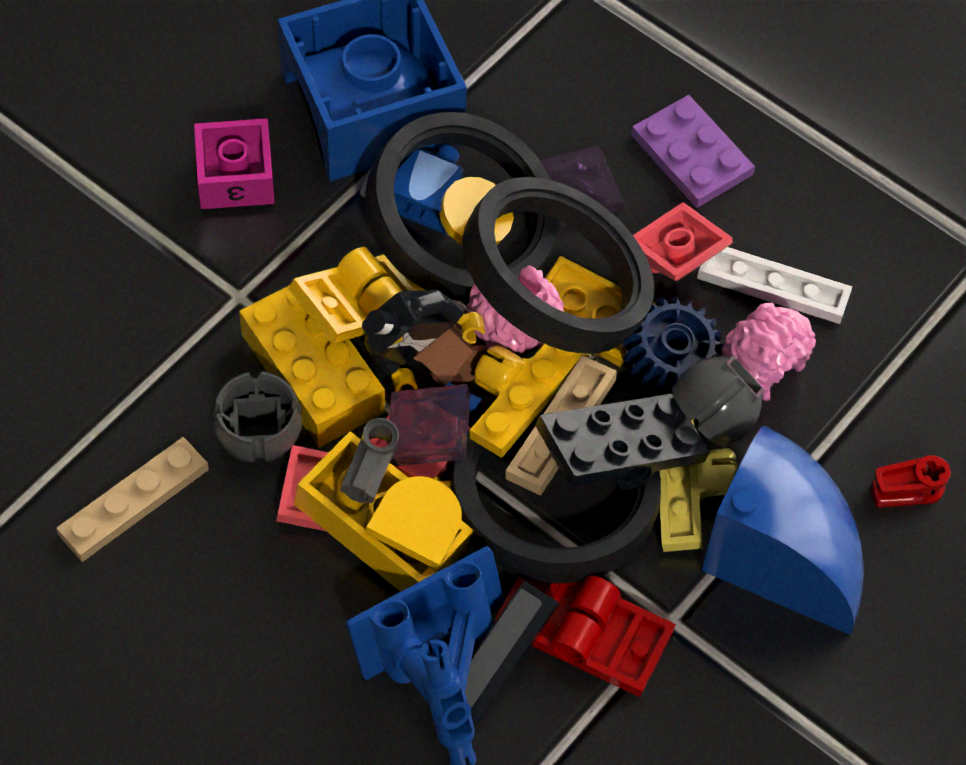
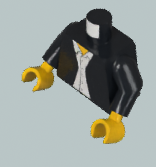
[362,289,485,399]

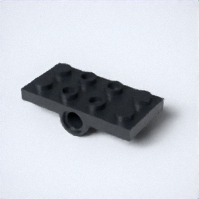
[535,394,710,490]

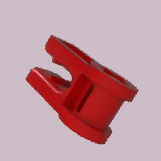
[871,455,951,508]

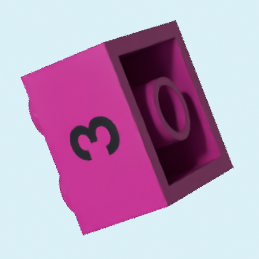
[194,118,275,209]

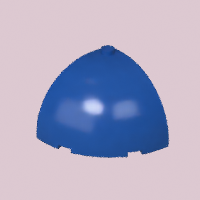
[702,426,864,635]

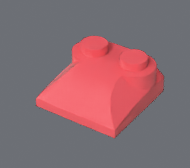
[633,202,733,281]

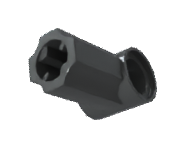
[340,418,399,504]

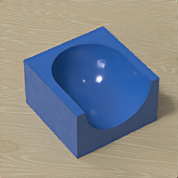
[277,0,467,181]

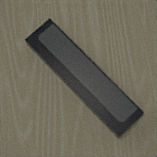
[431,580,559,729]

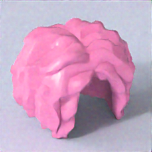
[466,265,564,354]
[721,303,816,401]

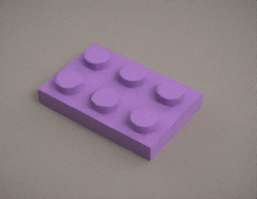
[631,95,755,208]

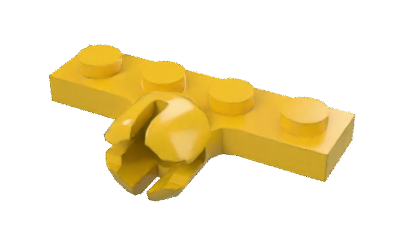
[470,344,590,458]

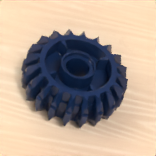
[621,296,724,394]

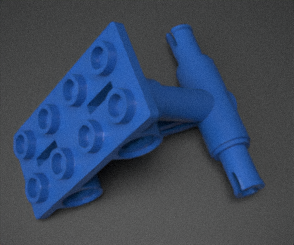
[346,546,504,765]

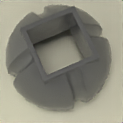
[672,355,765,448]
[213,372,302,463]

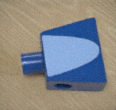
[394,145,464,234]

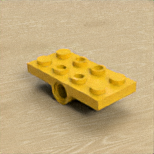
[289,247,426,344]

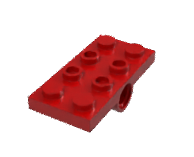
[494,576,676,698]

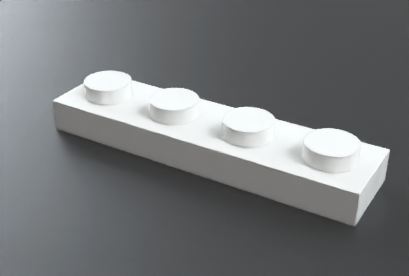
[697,247,852,324]

